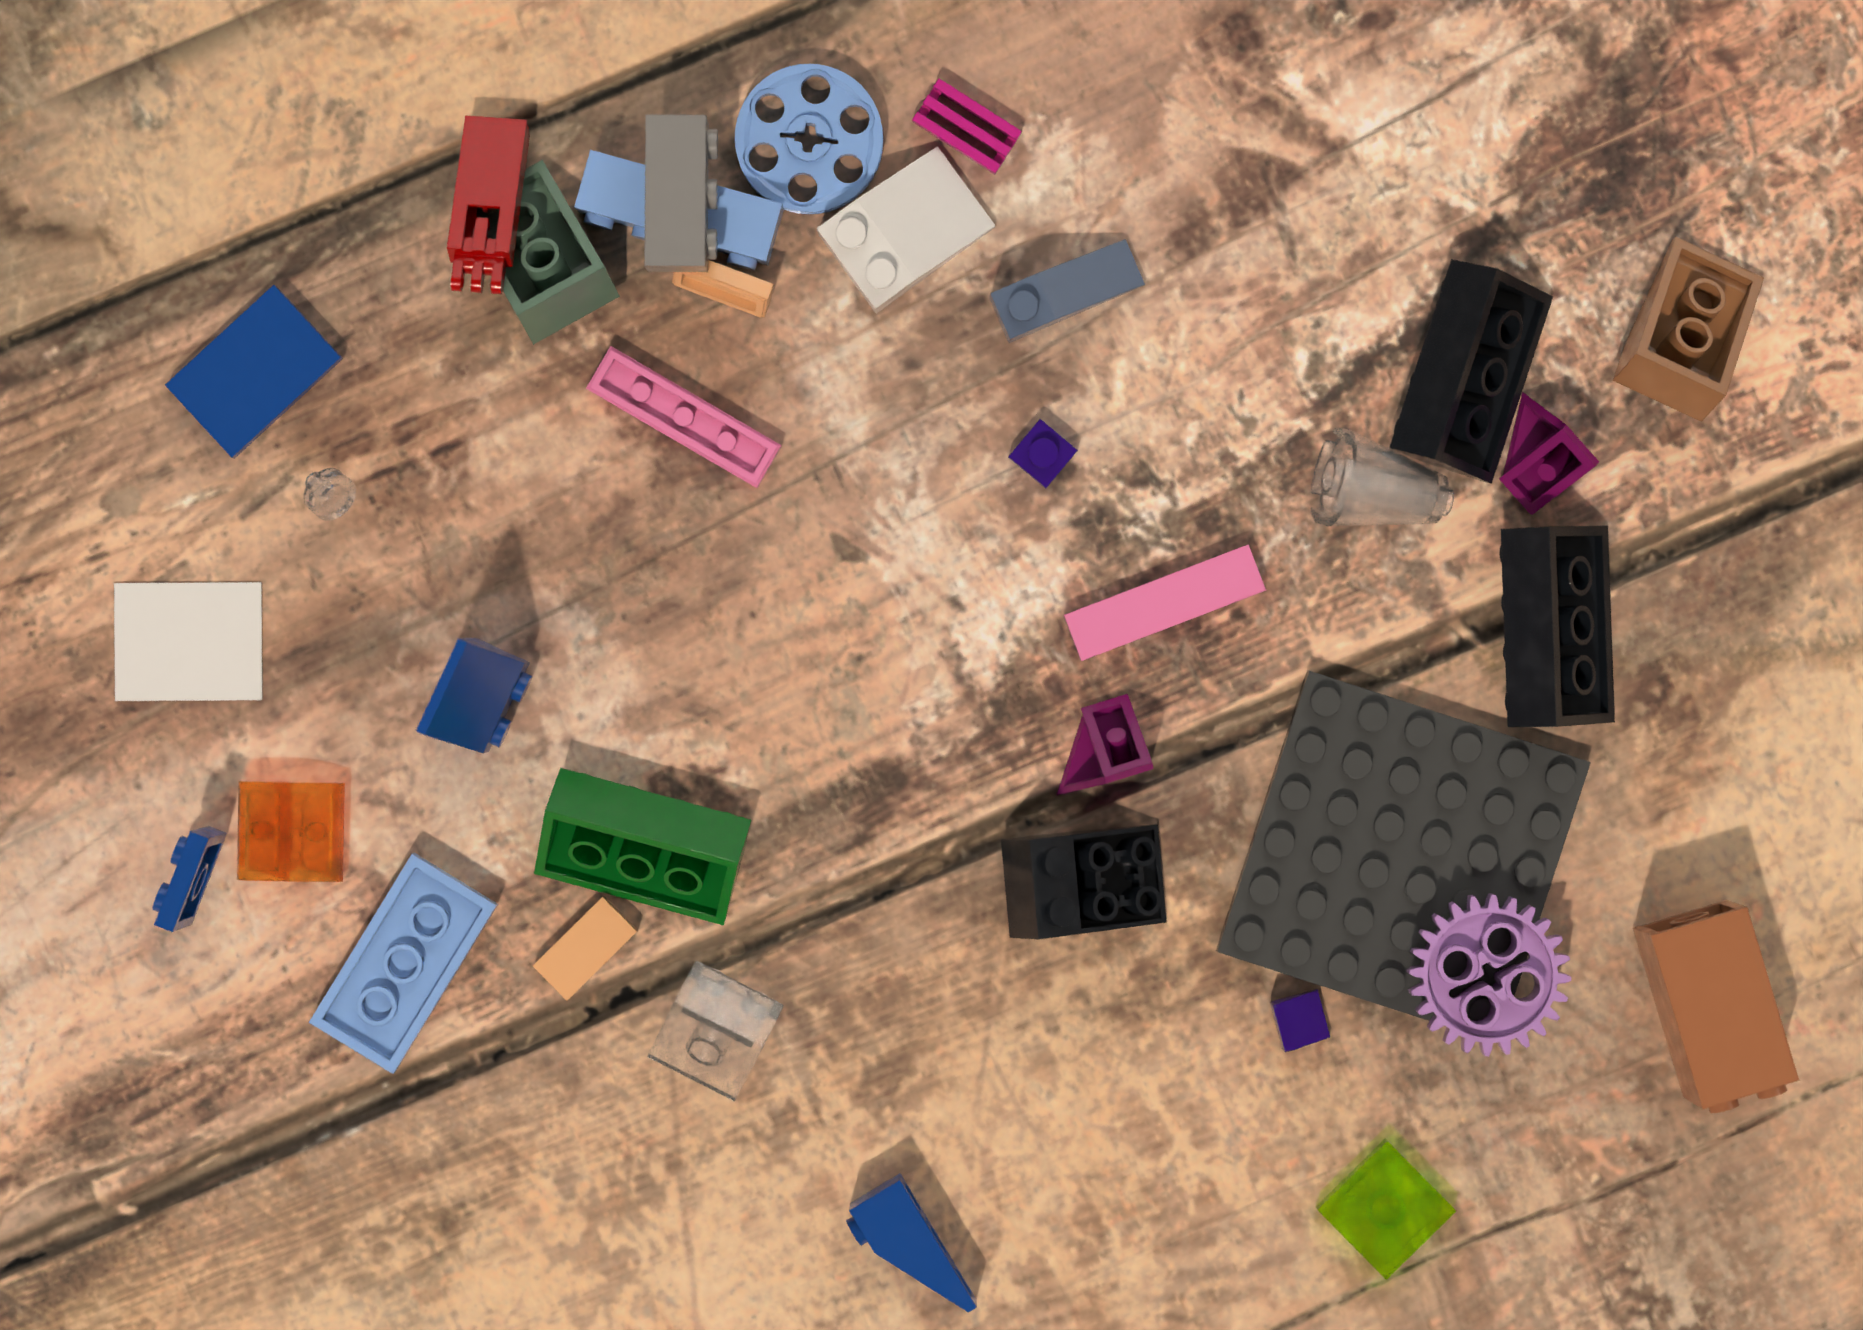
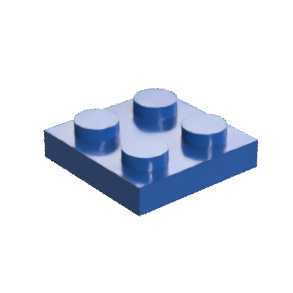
[152,826,227,932]

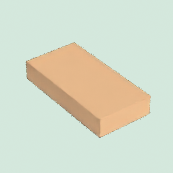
[672,260,774,318]
[533,896,638,1001]

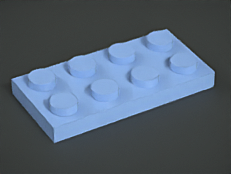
[309,853,498,1074]

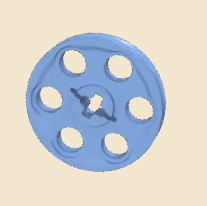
[735,64,883,215]

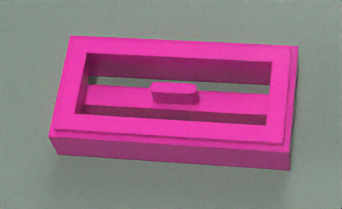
[912,78,1022,175]

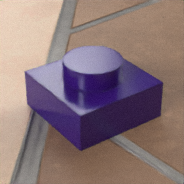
[1008,419,1078,489]

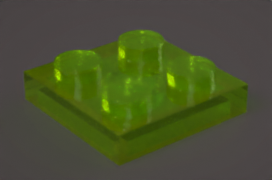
[1316,1138,1456,1280]

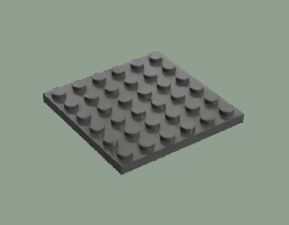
[1216,670,1591,1026]

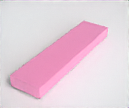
[586,346,782,488]
[1063,544,1266,661]

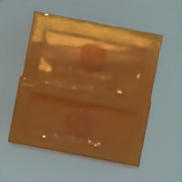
[237,781,345,882]

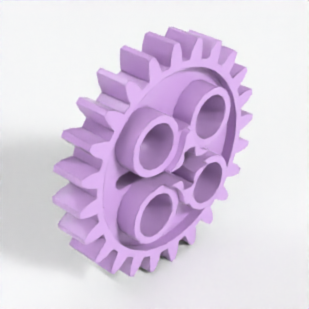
[1407,893,1571,1056]

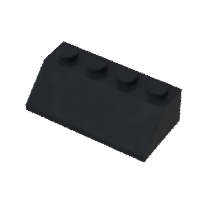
[1389,259,1553,484]
[1499,526,1615,727]

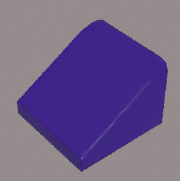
[1270,989,1330,1052]

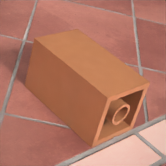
[1633,900,1799,1113]

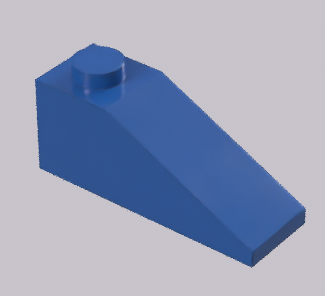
[846,1173,977,1313]

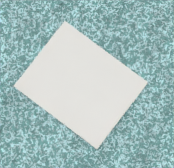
[114,582,262,701]

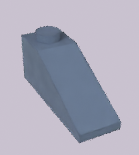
[989,239,1145,343]

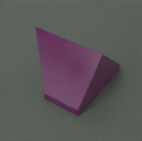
[1499,392,1599,516]
[1056,694,1154,796]

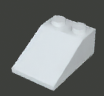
[817,146,996,314]

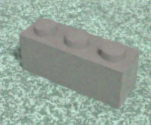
[644,114,718,272]

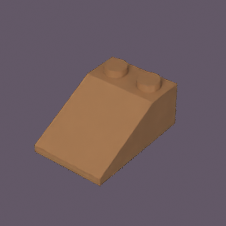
[1613,237,1764,422]

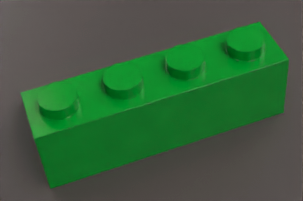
[534,768,751,926]

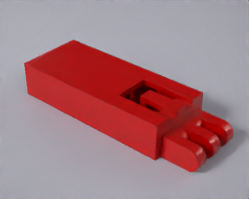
[447,115,530,295]

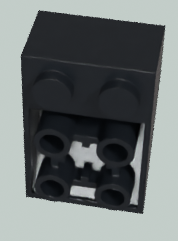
[1001,824,1167,940]

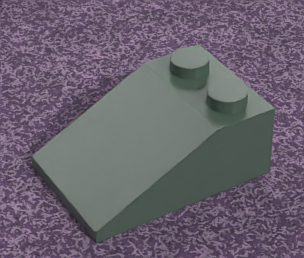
[477,160,620,345]

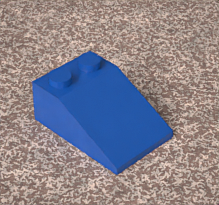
[416,638,532,753]

